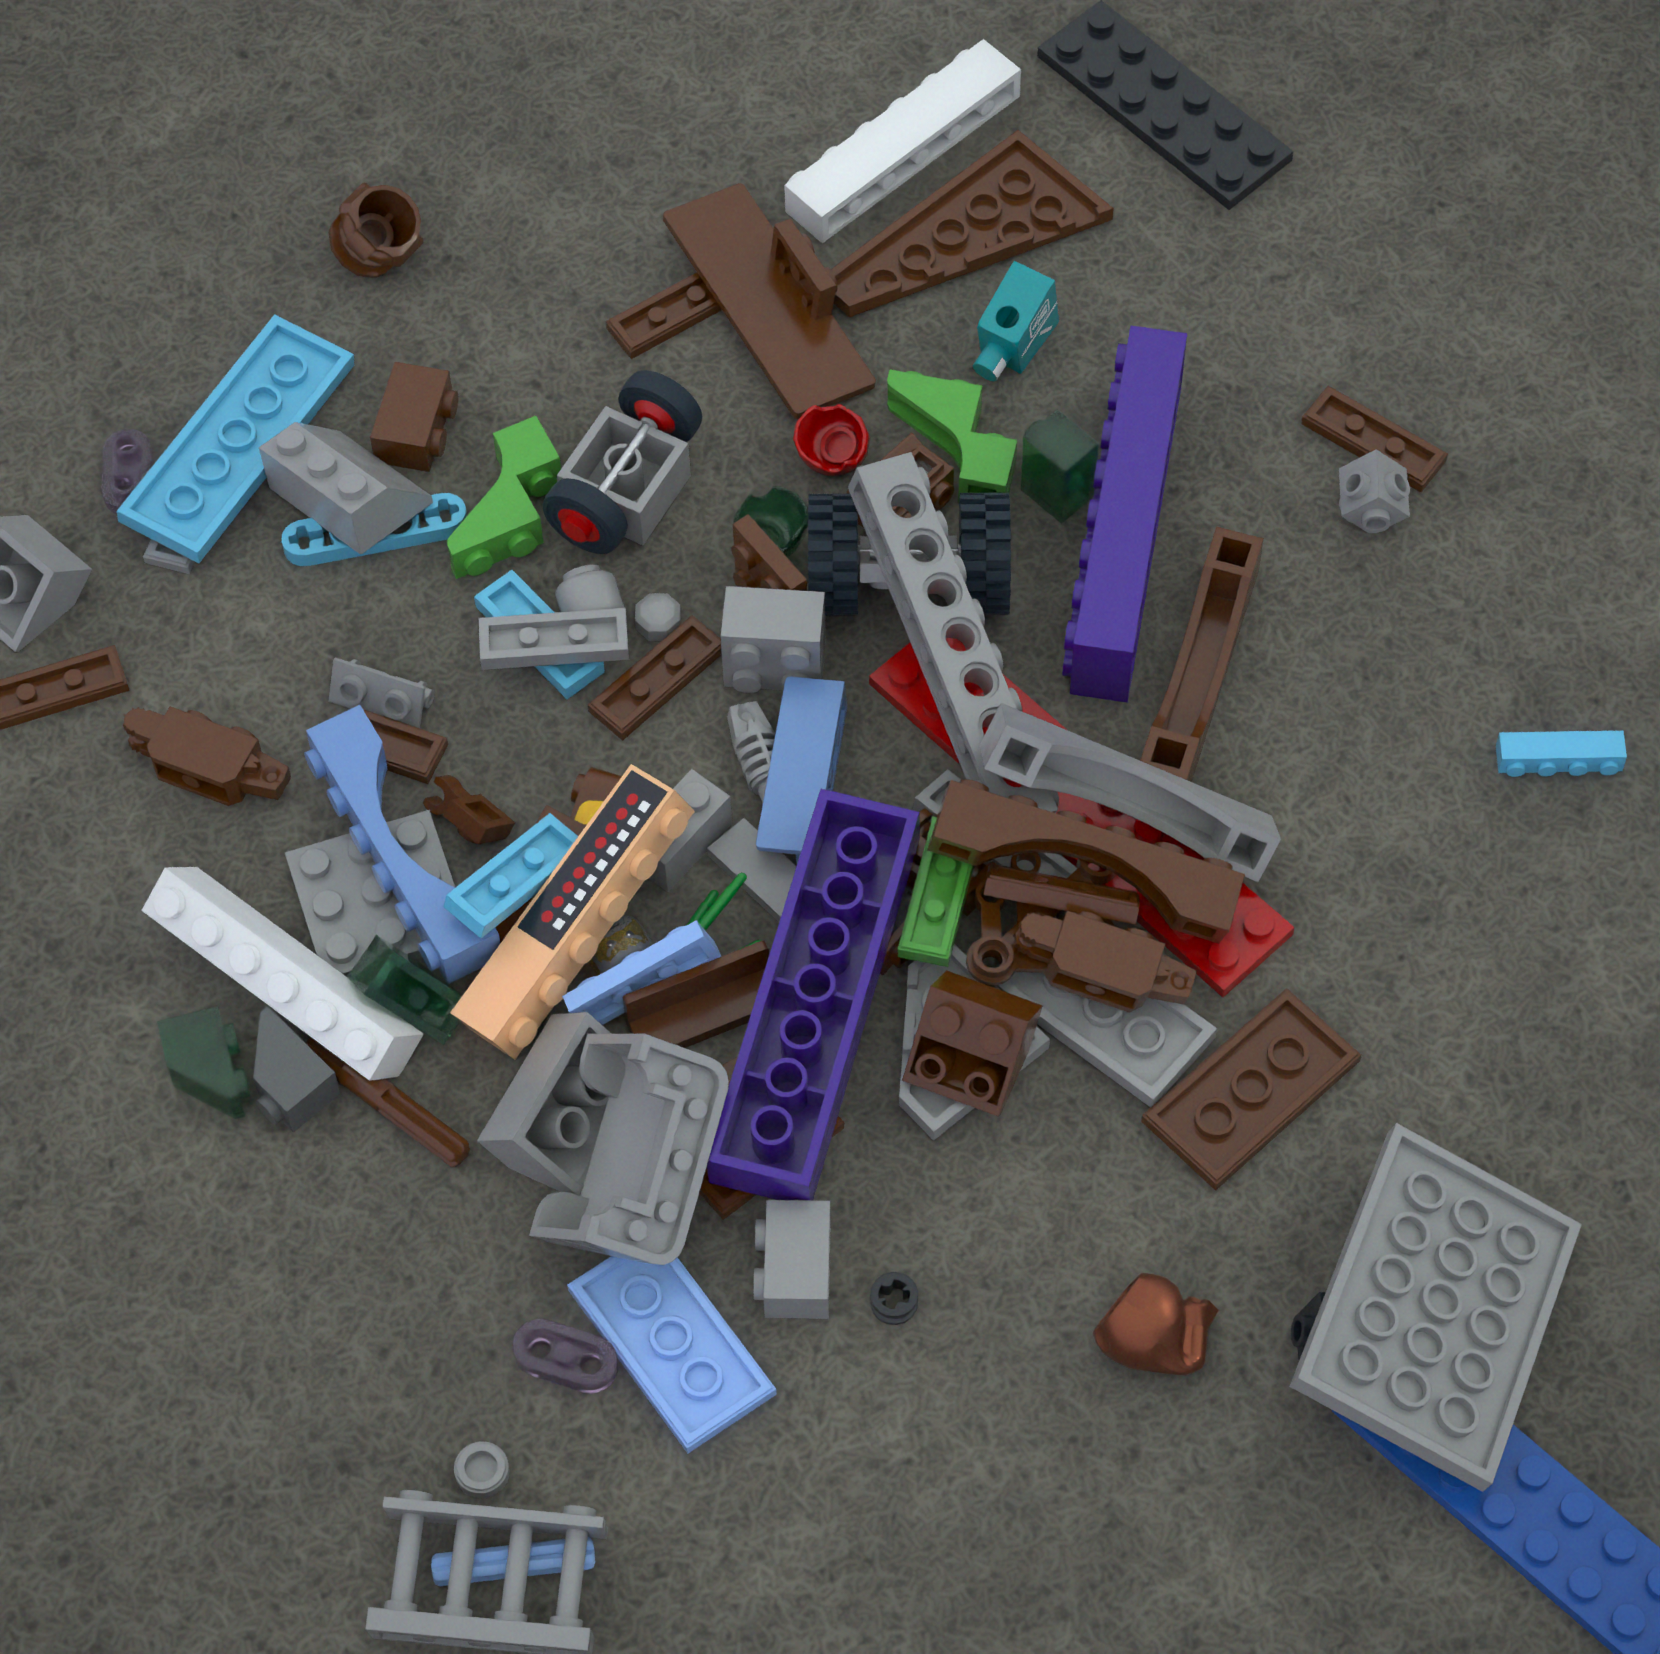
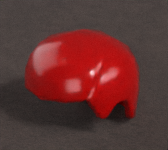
[793,404,870,476]

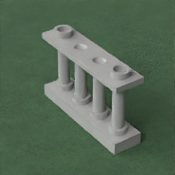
[365,1490,608,1654]

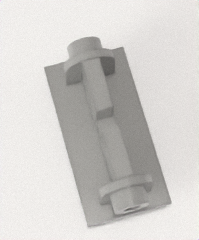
[328,658,435,728]

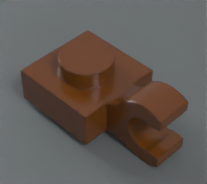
[423,775,516,845]

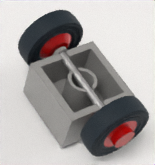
[542,370,702,554]

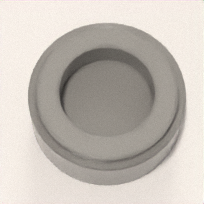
[454,1442,510,1498]

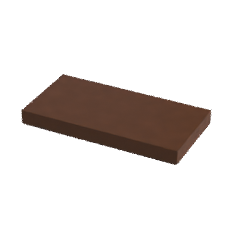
[1141,988,1361,1191]

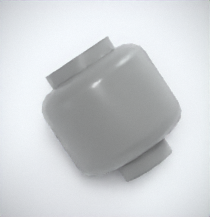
[555,565,624,612]

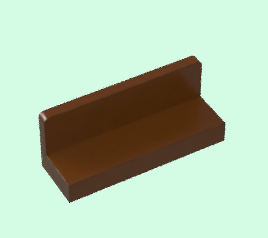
[623,941,769,1048]

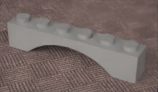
[979,703,1281,882]

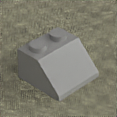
[0,515,92,652]

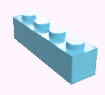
[1496,730,1627,777]

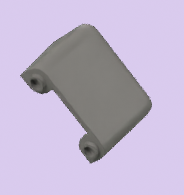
[529,1034,729,1265]

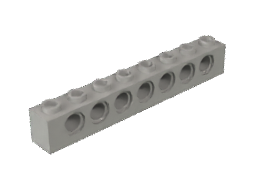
[848,452,1059,813]

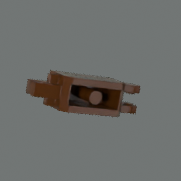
[123,706,291,806]
[1013,911,1196,1013]

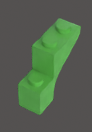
[887,370,1017,503]
[447,416,561,579]

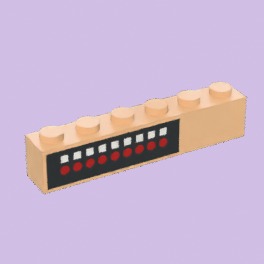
[450,764,695,1060]

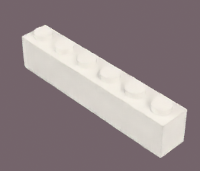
[784,39,1021,243]
[141,867,424,1081]

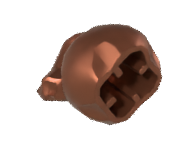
[1093,1273,1219,1375]

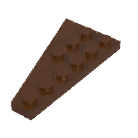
[831,130,1114,317]

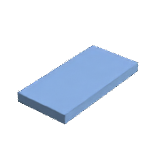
[567,1256,777,1454]

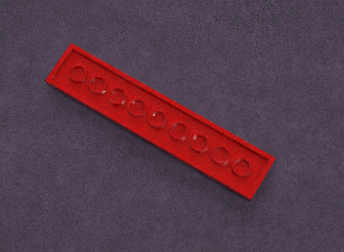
[869,638,1295,997]

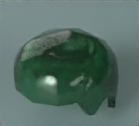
[733,486,808,557]

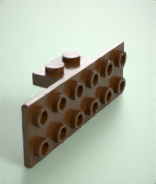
[663,183,876,419]

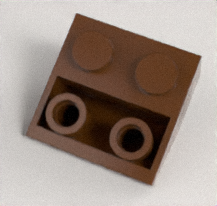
[902,970,1043,1117]

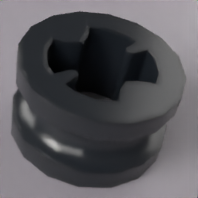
[870,1272,918,1325]

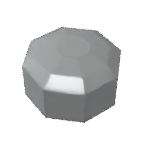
[635,593,681,641]

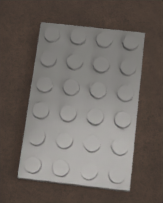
[1289,1123,1582,1492]

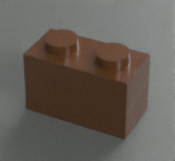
[370,362,459,472]

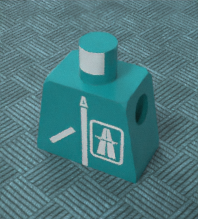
[973,261,1059,382]

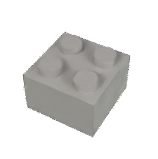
[721,586,826,693]

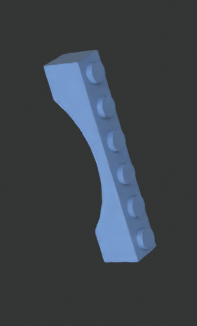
[304,705,500,984]

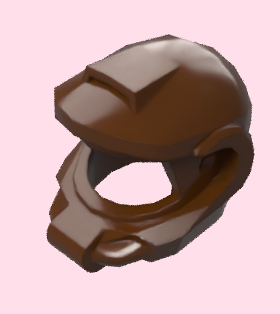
[328,183,424,278]

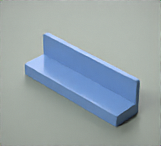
[756,677,848,863]

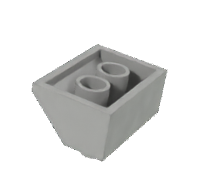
[259,422,433,555]
[477,1012,612,1196]

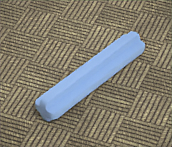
[431,1537,595,1586]

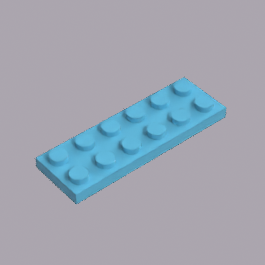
[117,314,354,563]

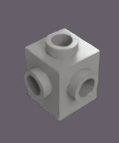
[1339,449,1410,533]

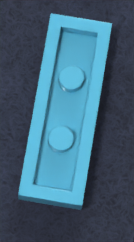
[474,570,605,699]
[443,813,578,938]

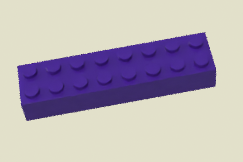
[1062,326,1187,703]
[707,789,920,1201]

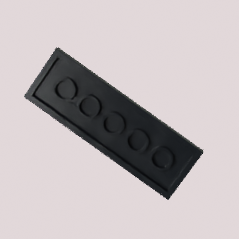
[1037,0,1293,210]

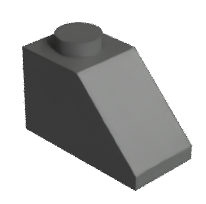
[253,1006,341,1132]

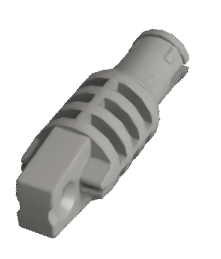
[727,701,775,804]

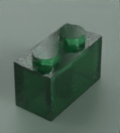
[1021,409,1099,524]

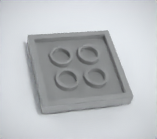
[285,810,455,979]

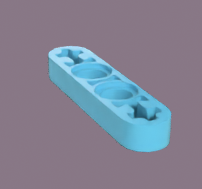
[281,493,467,566]

